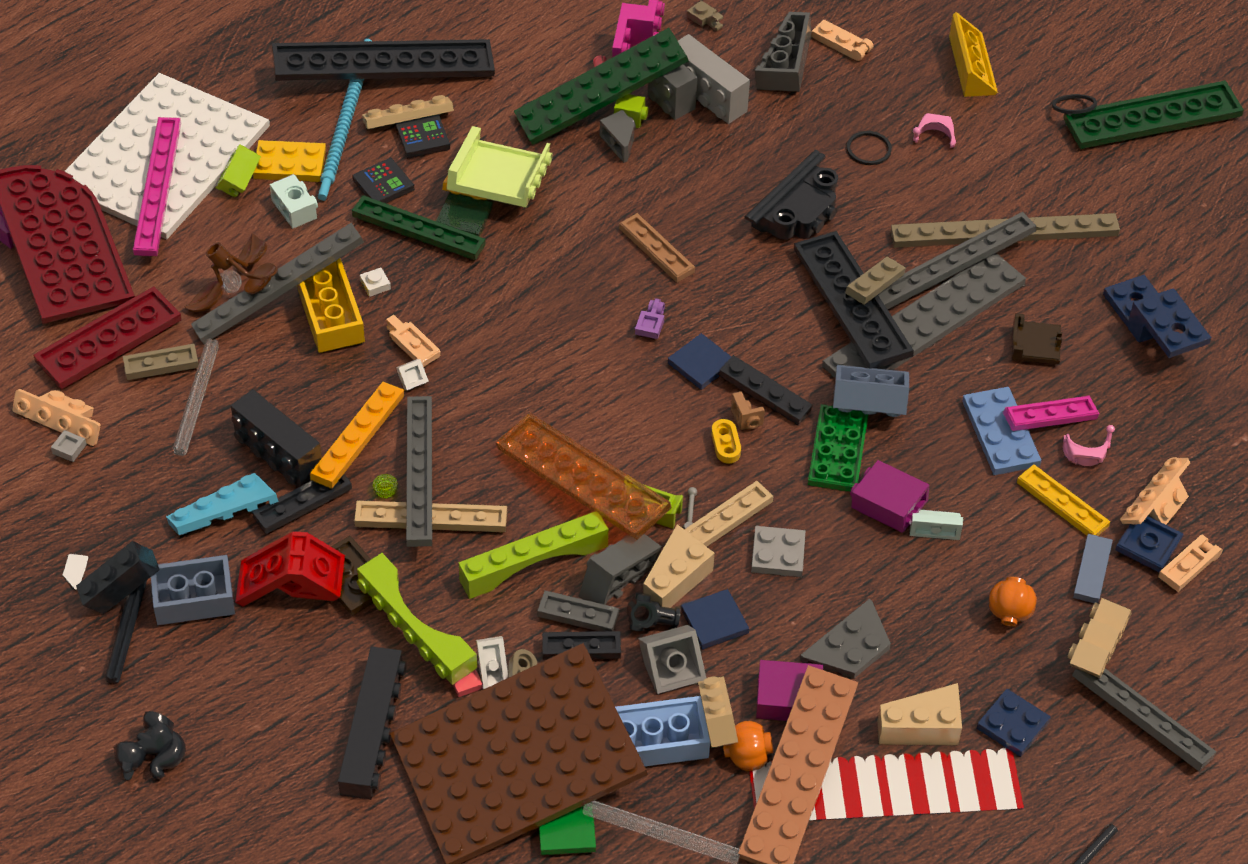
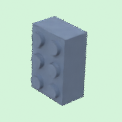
[833,365,909,417]
[151,555,235,625]

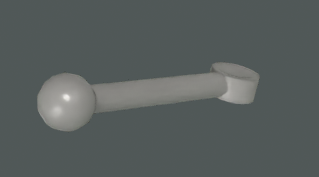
[684,487,697,529]

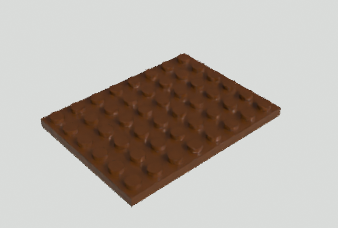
[390,643,648,864]

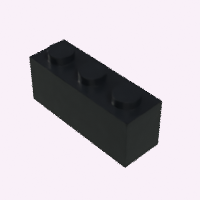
[76,541,160,615]

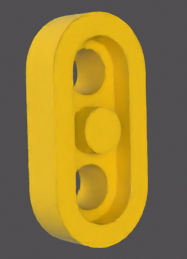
[711,419,741,463]

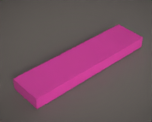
[1003,396,1099,431]

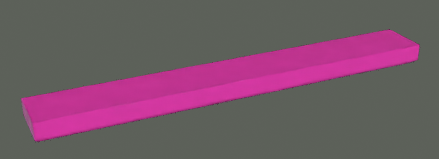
[133,117,181,256]

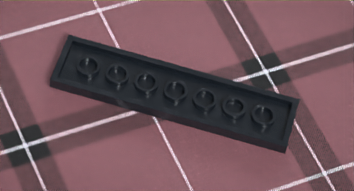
[794,231,914,369]

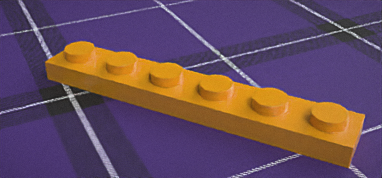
[310,382,404,488]

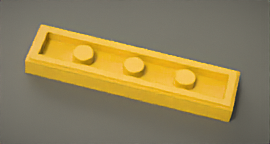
[1017,464,1110,536]

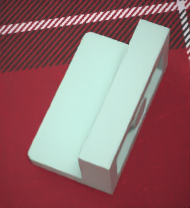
[910,510,963,540]

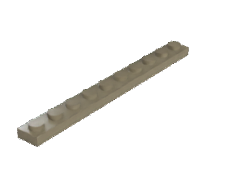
[890,213,1120,248]

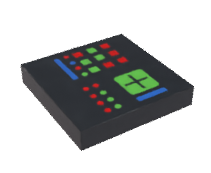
[395,114,450,158]
[352,157,415,203]

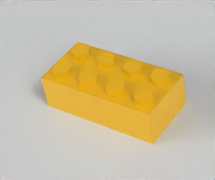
[297,258,365,353]

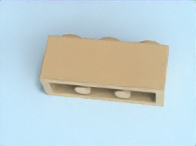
[698,676,738,747]

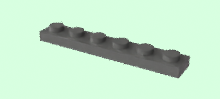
[1072,668,1216,771]

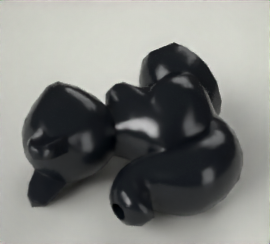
[113,711,186,781]

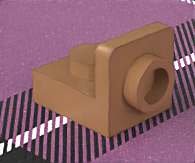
[731,391,765,430]

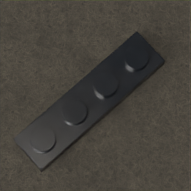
[719,355,813,425]
[252,474,352,534]

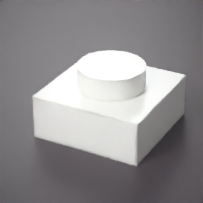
[360,268,391,297]
[396,359,429,390]

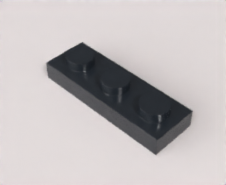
[542,631,621,660]

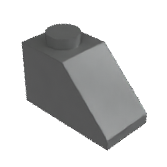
[600,110,636,163]

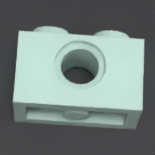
[270,174,318,228]

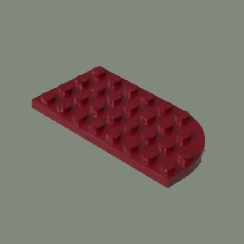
[0,165,135,324]

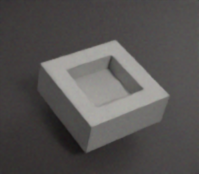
[51,430,87,462]

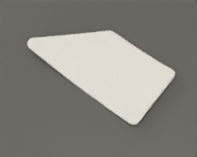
[63,554,88,589]

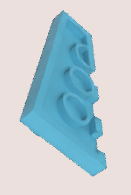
[166,473,279,535]

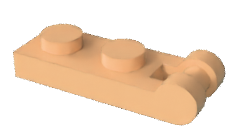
[811,20,873,61]
[1158,534,1223,592]

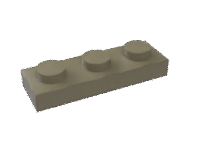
[845,257,906,304]
[123,344,199,380]

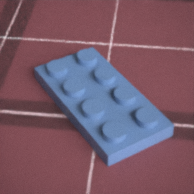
[962,387,1041,475]

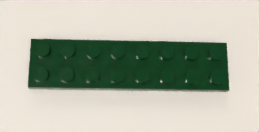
[514,28,689,145]
[1063,80,1244,149]

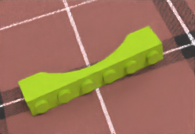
[458,511,609,599]
[357,553,477,685]

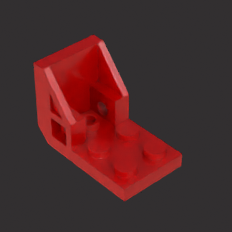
[235,532,345,607]

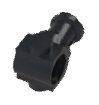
[627,593,680,631]

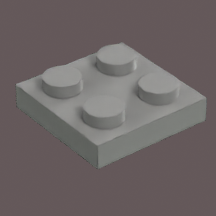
[751,526,806,577]

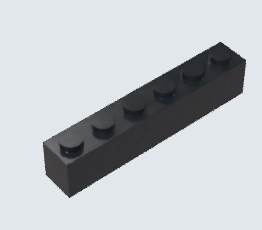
[338,646,407,800]

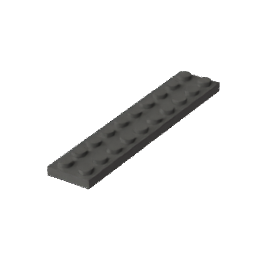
[822,253,1026,378]

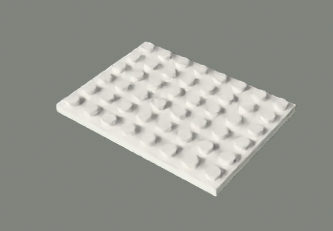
[65,73,270,239]

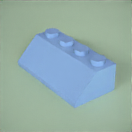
[615,696,710,766]

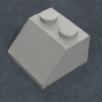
[638,625,706,694]

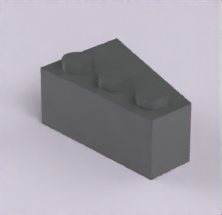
[579,530,661,605]

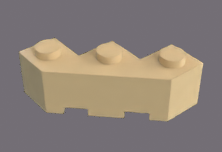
[1067,598,1132,678]

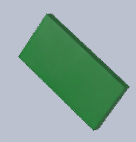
[808,404,868,492]
[539,802,596,855]

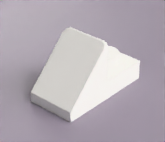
[476,636,508,689]

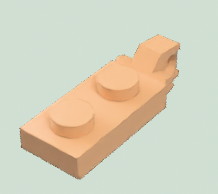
[386,315,440,367]

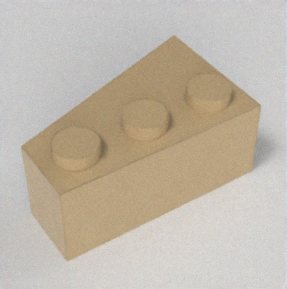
[643,524,715,608]
[877,683,962,745]

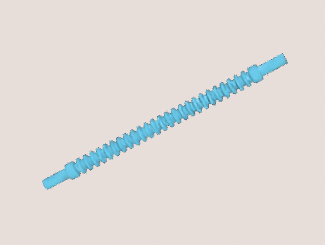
[318,39,372,201]

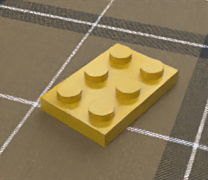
[253,140,326,182]

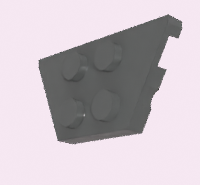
[800,599,891,679]

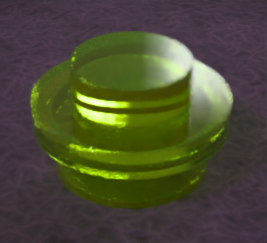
[373,474,398,498]

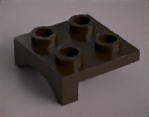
[1012,313,1062,365]

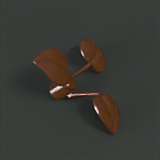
[184,234,278,312]

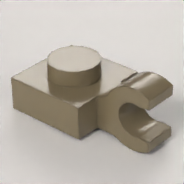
[687,1,723,31]

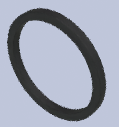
[1052,94,1097,114]
[847,131,892,165]

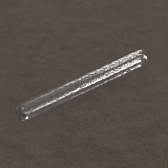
[173,338,219,456]
[583,801,740,864]

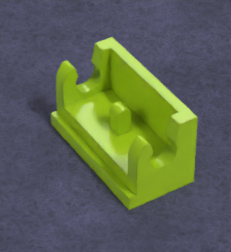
[215,144,261,197]

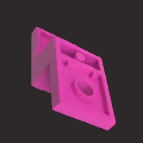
[612,0,665,58]

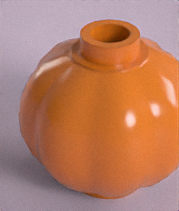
[989,577,1037,627]
[723,721,774,771]

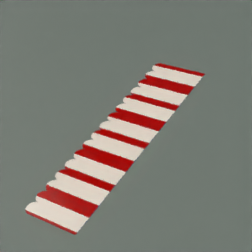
[750,748,1024,820]

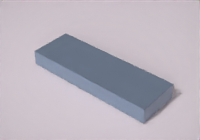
[1073,534,1113,603]

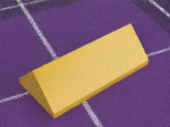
[949,12,998,97]

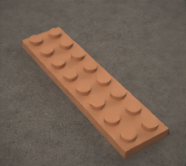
[738,665,858,864]

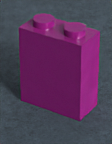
[850,460,929,533]
[756,660,823,721]

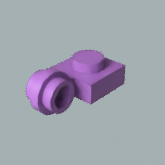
[635,299,665,339]

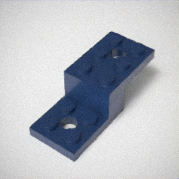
[1103,275,1212,358]

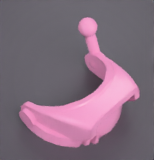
[913,114,956,148]
[1063,425,1115,466]

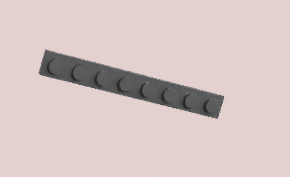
[878,212,1036,309]
[191,223,364,344]
[406,396,432,547]

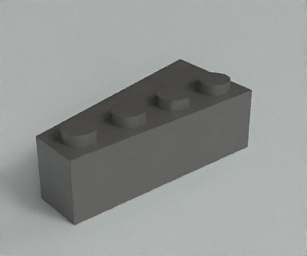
[755,12,812,92]

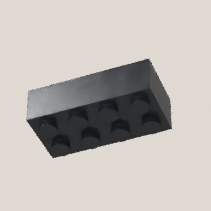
[231,389,322,488]

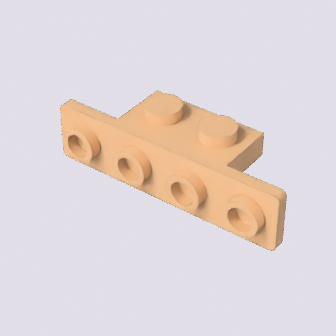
[12,389,100,446]
[1120,457,1190,525]

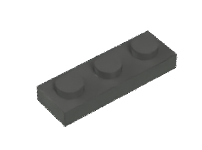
[538,591,619,631]

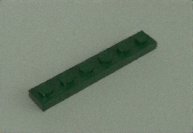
[352,195,486,260]

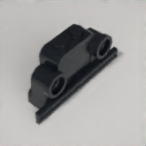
[744,150,838,239]

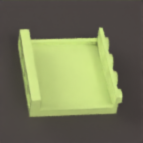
[447,126,553,207]

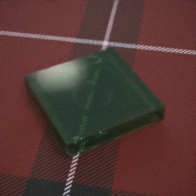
[436,192,493,237]

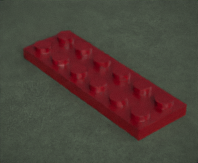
[33,286,182,389]

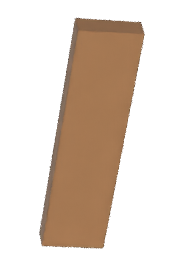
[619,213,695,283]

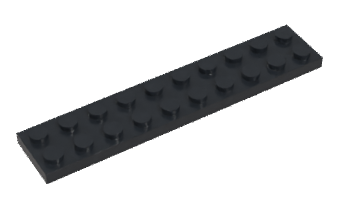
[272,39,495,81]

